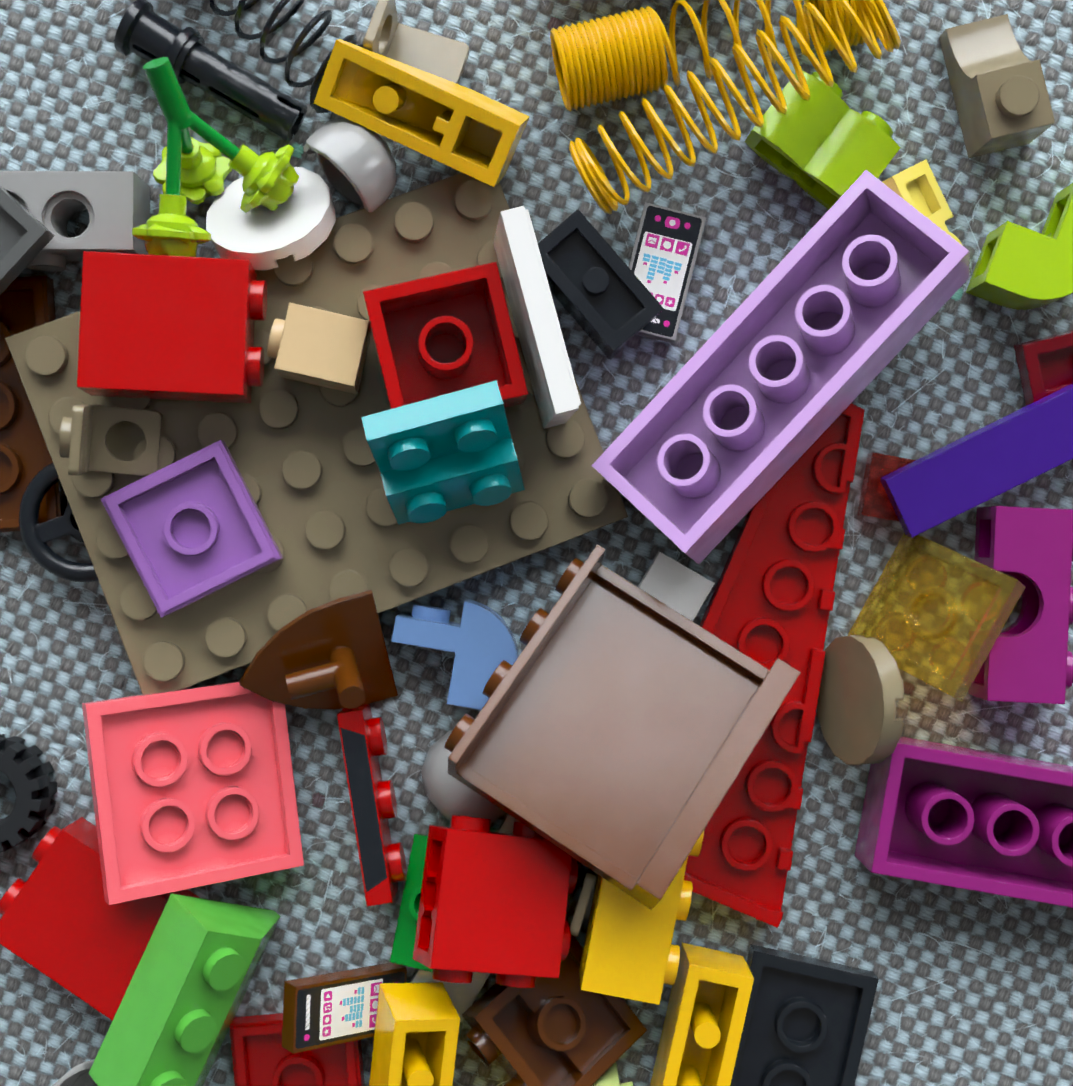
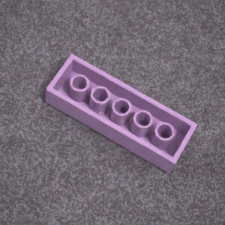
[591,170,969,564]

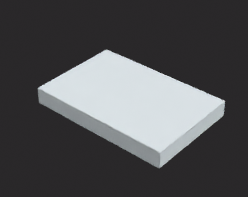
[493,206,581,429]

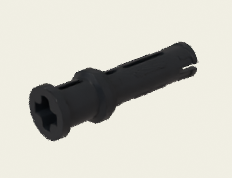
[114,0,308,142]

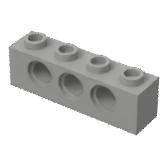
[0,171,150,272]

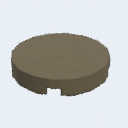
[817,635,904,765]

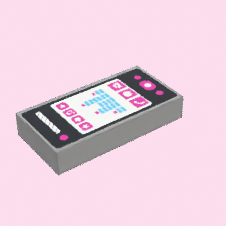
[628,202,706,343]

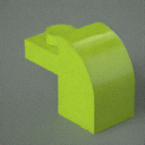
[966,183,1073,310]

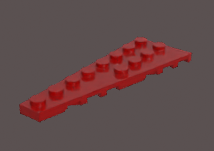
[684,404,865,928]

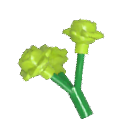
[132,57,299,257]

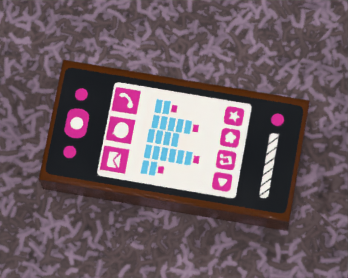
[282,962,407,1053]

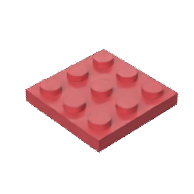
[82,681,304,905]

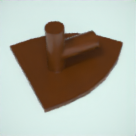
[239,590,398,710]

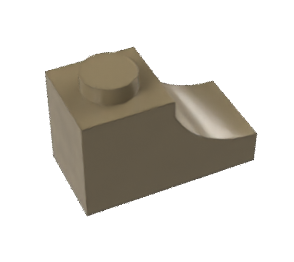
[939,14,1055,159]

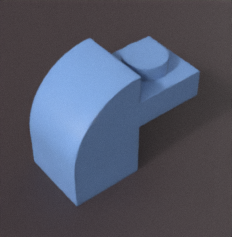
[391,599,519,710]

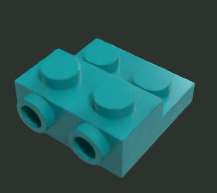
[361,380,525,525]

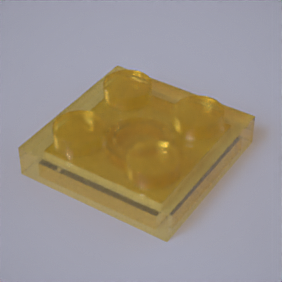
[847,533,1025,702]

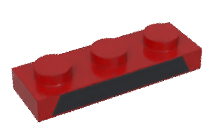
[337,704,407,907]

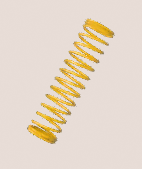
[569,0,901,214]

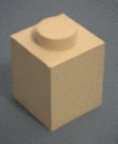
[267,302,372,395]

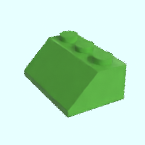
[89,893,281,1086]

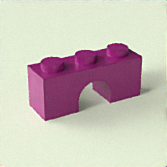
[968,506,1073,704]

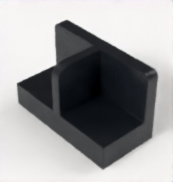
[538,209,664,360]

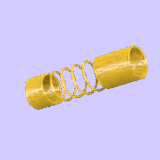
[550,0,878,112]

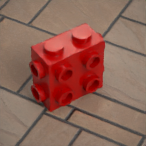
[413,815,578,988]

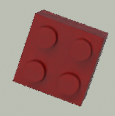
[363,262,528,409]

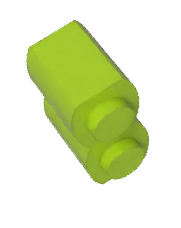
[744,70,900,210]

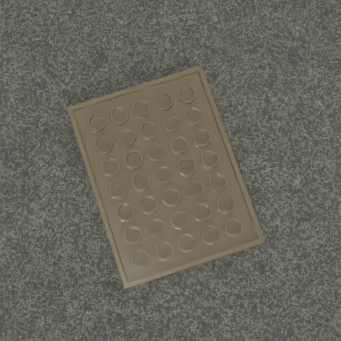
[5,173,628,695]

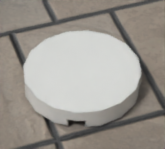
[206,167,336,271]

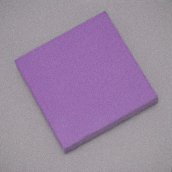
[101,440,283,618]

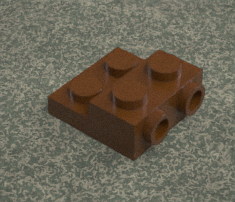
[462,935,647,1086]

